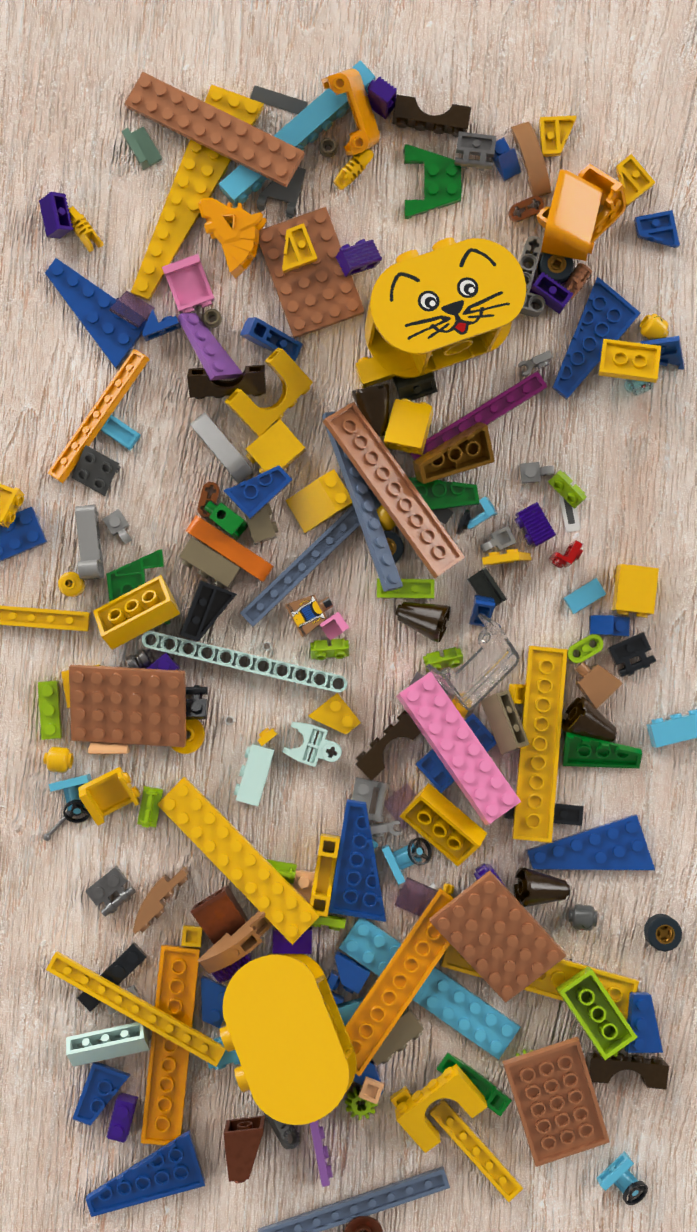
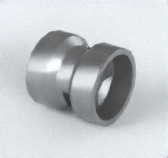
[126,649,152,668]

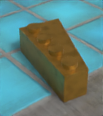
[412,422,495,484]

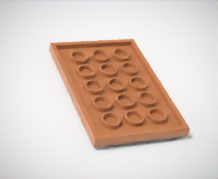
[259,207,365,339]
[69,665,186,747]
[429,871,566,1003]
[502,1037,610,1167]

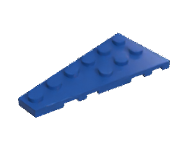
[45,258,147,370]
[552,277,641,400]
[329,799,386,922]
[526,814,655,870]
[86,1130,206,1217]

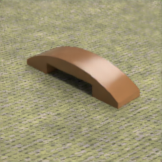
[511,122,551,197]

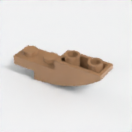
[133,866,189,934]
[198,911,273,974]

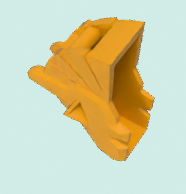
[198,198,267,279]

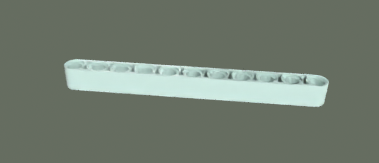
[142,631,347,692]

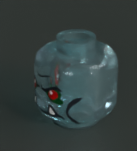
[624,379,653,396]

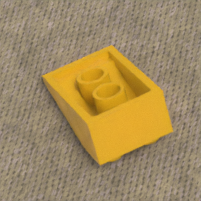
[286,469,353,533]

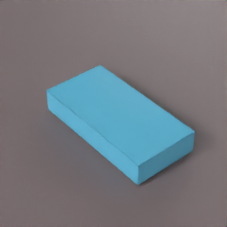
[100,415,141,451]
[563,578,606,614]

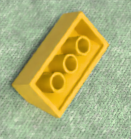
[93,575,180,650]
[399,783,487,866]

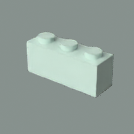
[234,743,275,807]

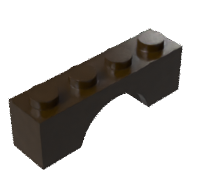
[392,94,471,137]
[187,365,266,399]
[355,710,421,781]
[586,1050,669,1090]

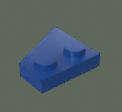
[634,210,680,248]
[640,336,685,370]
[201,976,227,1028]

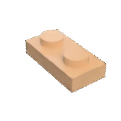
[293,869,315,904]

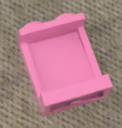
[162,254,215,313]

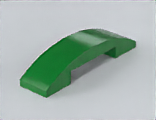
[436,1052,512,1117]

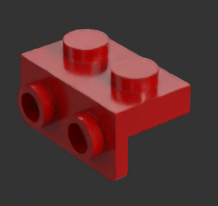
[549,540,583,568]

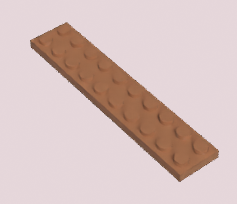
[124,72,305,188]
[323,402,465,578]

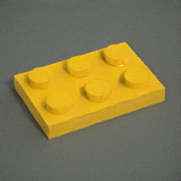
[598,339,661,383]

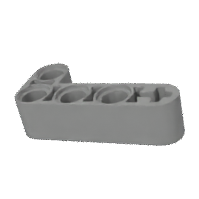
[519,236,546,317]
[190,412,253,484]
[75,504,104,580]

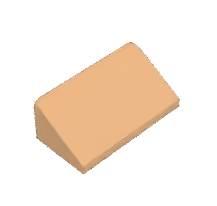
[88,742,130,754]

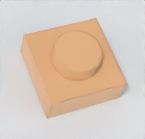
[358,1076,384,1104]

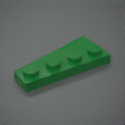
[408,477,479,510]
[562,732,642,769]

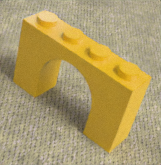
[224,348,313,437]
[395,1064,487,1153]

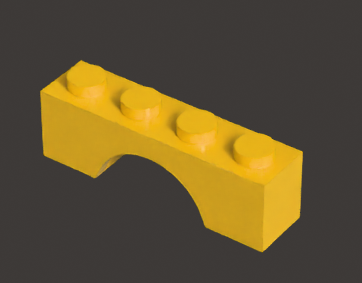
[310,833,340,917]

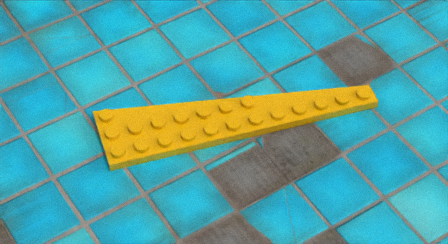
[131,84,264,301]

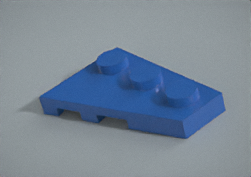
[223,465,293,519]
[625,992,663,1053]
[72,1062,130,1126]

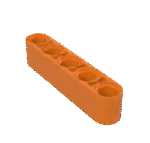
[186,515,274,582]

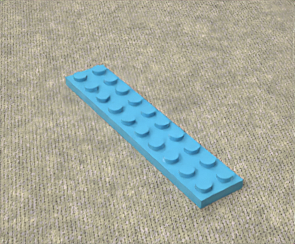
[339,918,521,1060]

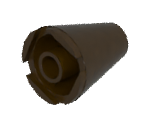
[352,383,390,436]
[395,602,451,643]
[561,697,617,742]
[514,867,570,907]

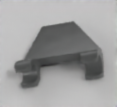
[257,167,306,218]

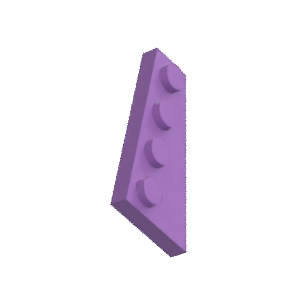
[177,313,242,380]

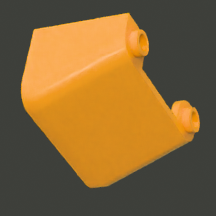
[321,68,380,156]
[536,164,626,242]
[541,169,606,261]

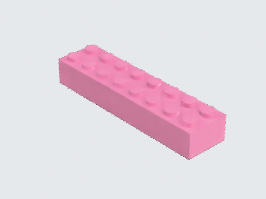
[396,672,521,825]

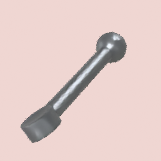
[43,810,71,841]

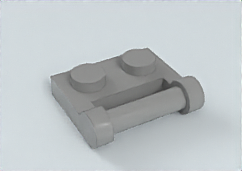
[352,777,390,822]

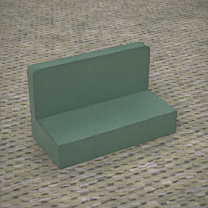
[122,127,162,170]

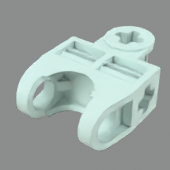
[282,722,342,767]

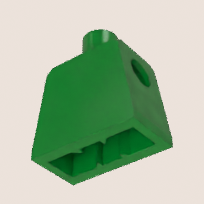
[204,500,248,540]

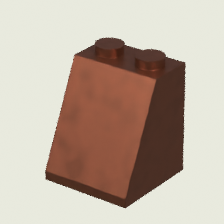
[190,885,248,944]
[223,1115,266,1183]

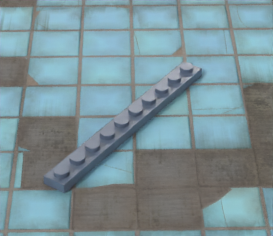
[322,412,403,592]
[240,489,382,627]
[258,1166,450,1232]

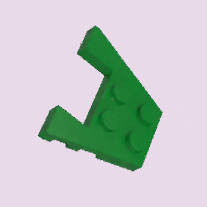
[404,144,461,219]
[106,549,171,624]

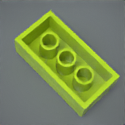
[556,966,638,1060]

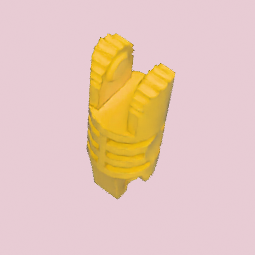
[333,149,374,190]
[68,206,104,252]

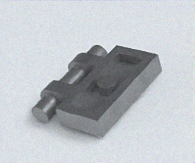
[454,131,497,171]
[85,866,136,917]

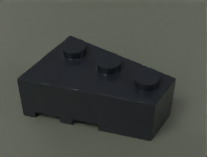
[179,580,237,642]

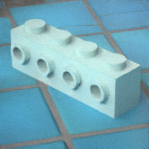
[66,1022,150,1067]

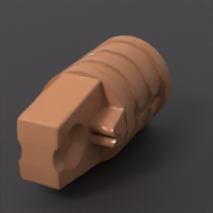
[564,263,592,299]

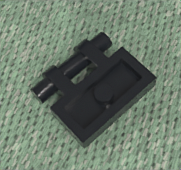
[608,632,656,677]
[186,685,208,720]

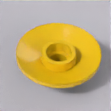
[171,720,205,754]

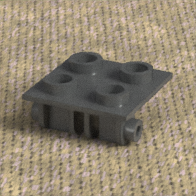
[72,445,121,496]

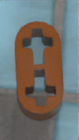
[508,196,544,222]
[197,482,220,518]

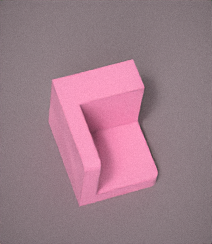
[319,612,349,640]

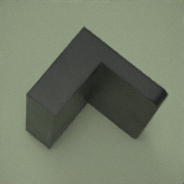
[393,372,438,401]
[467,567,507,607]

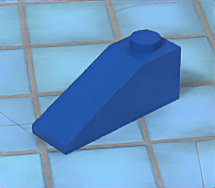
[240,317,303,361]

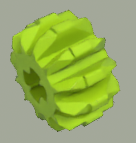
[345,1085,378,1120]

